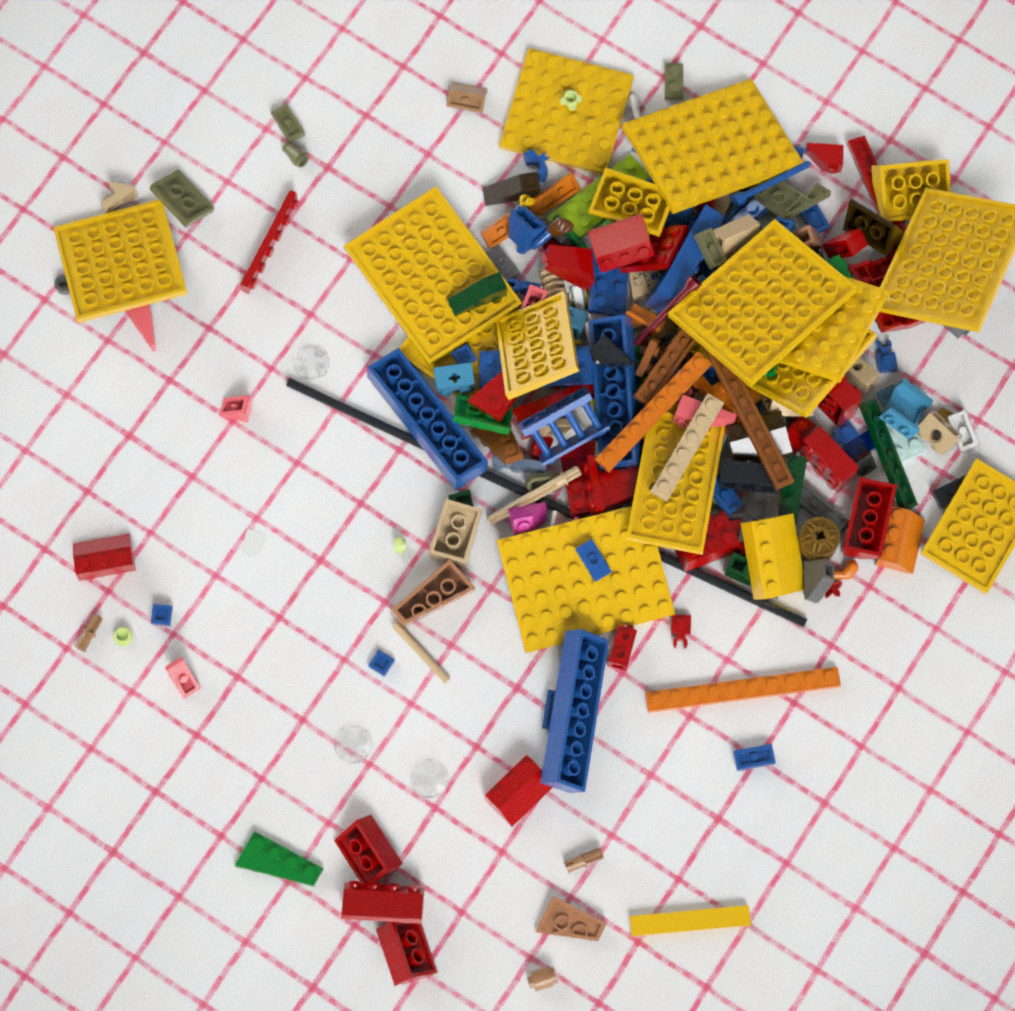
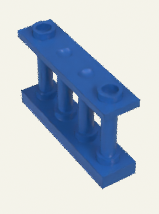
[519,386,610,466]

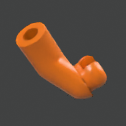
[834,560,859,580]

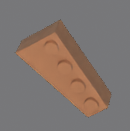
[390,559,475,628]

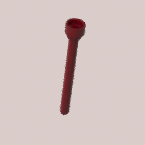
[634,275,702,346]

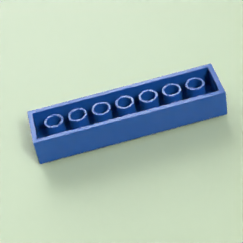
[589,314,643,471]
[367,348,488,491]
[541,629,609,793]

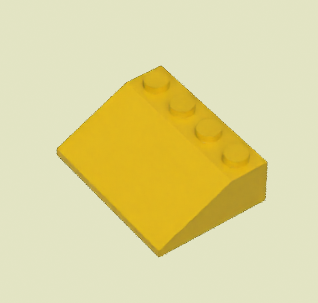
[871,159,951,221]
[588,167,670,237]
[741,513,804,600]

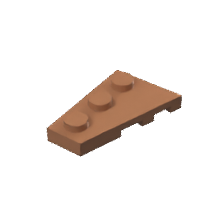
[536,896,607,941]

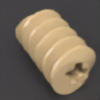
[538,268,568,298]

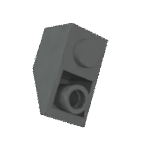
[803,558,835,603]

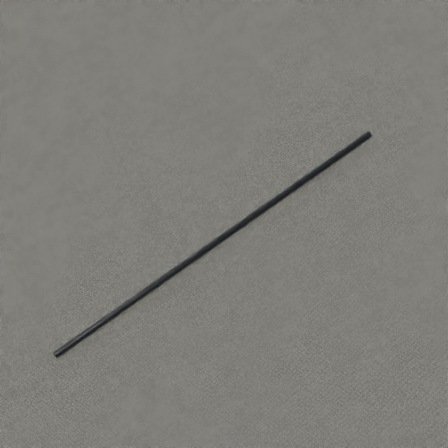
[286,378,808,628]

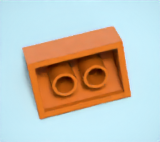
[875,506,925,574]

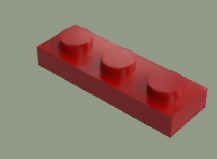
[581,455,605,516]

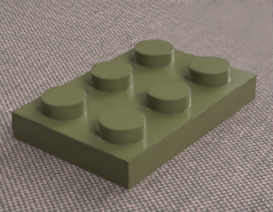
[150,169,215,228]

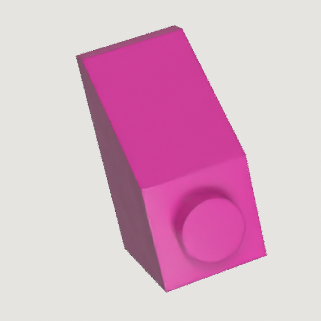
[508,502,547,536]

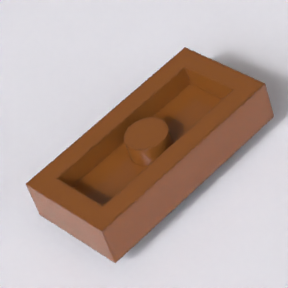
[635,338,661,377]

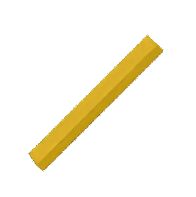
[629,905,751,937]

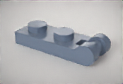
[493,456,546,475]

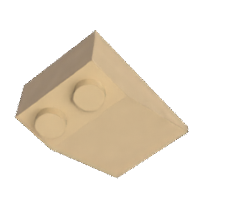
[429,499,483,569]

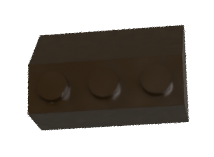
[843,199,904,257]
[725,411,793,463]

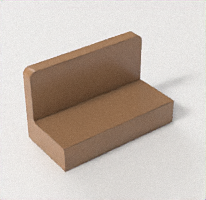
[447,82,488,113]

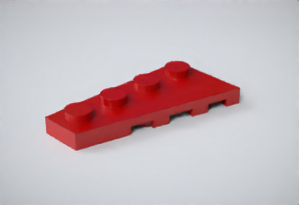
[468,371,517,422]
[560,440,596,518]

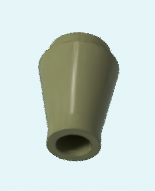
[282,142,309,168]

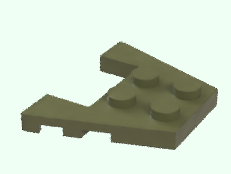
[753,179,831,219]

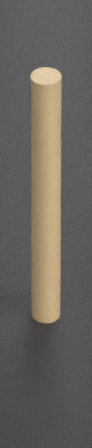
[392,622,450,683]

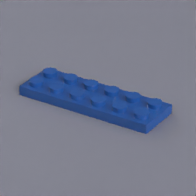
[479,346,593,389]

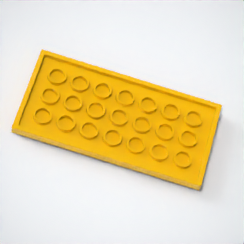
[626,403,725,555]

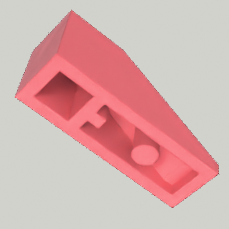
[125,304,156,352]
[673,395,737,428]

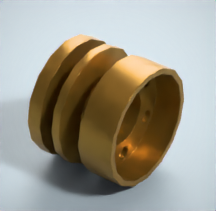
[798,517,840,561]

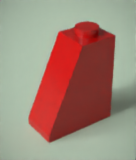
[541,245,594,291]

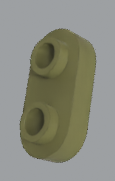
[525,472,563,492]

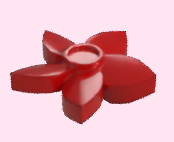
[825,581,843,598]

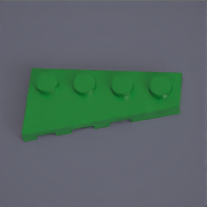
[234,831,324,887]

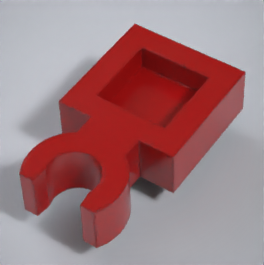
[671,614,691,649]

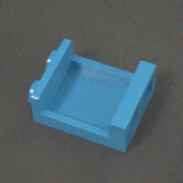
[879,378,933,440]

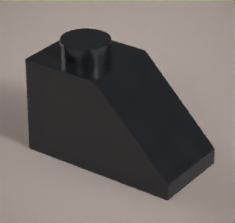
[589,334,635,368]

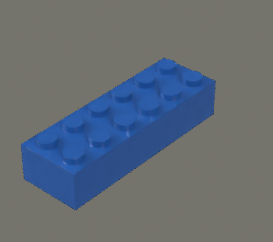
[645,204,725,313]

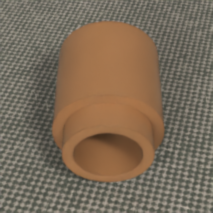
[527,967,558,992]

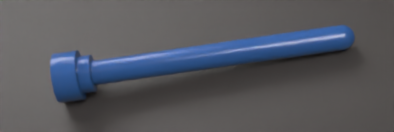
[730,161,811,208]

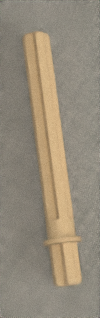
[487,466,581,525]

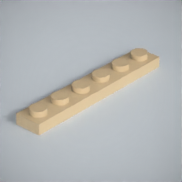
[650,393,724,502]

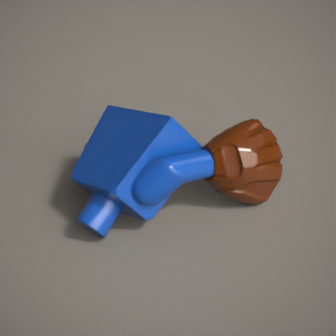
[508,194,574,254]

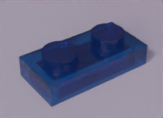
[841,430,875,460]

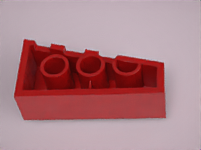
[512,385,590,441]
[598,466,639,514]

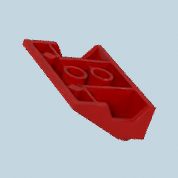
[848,249,926,333]

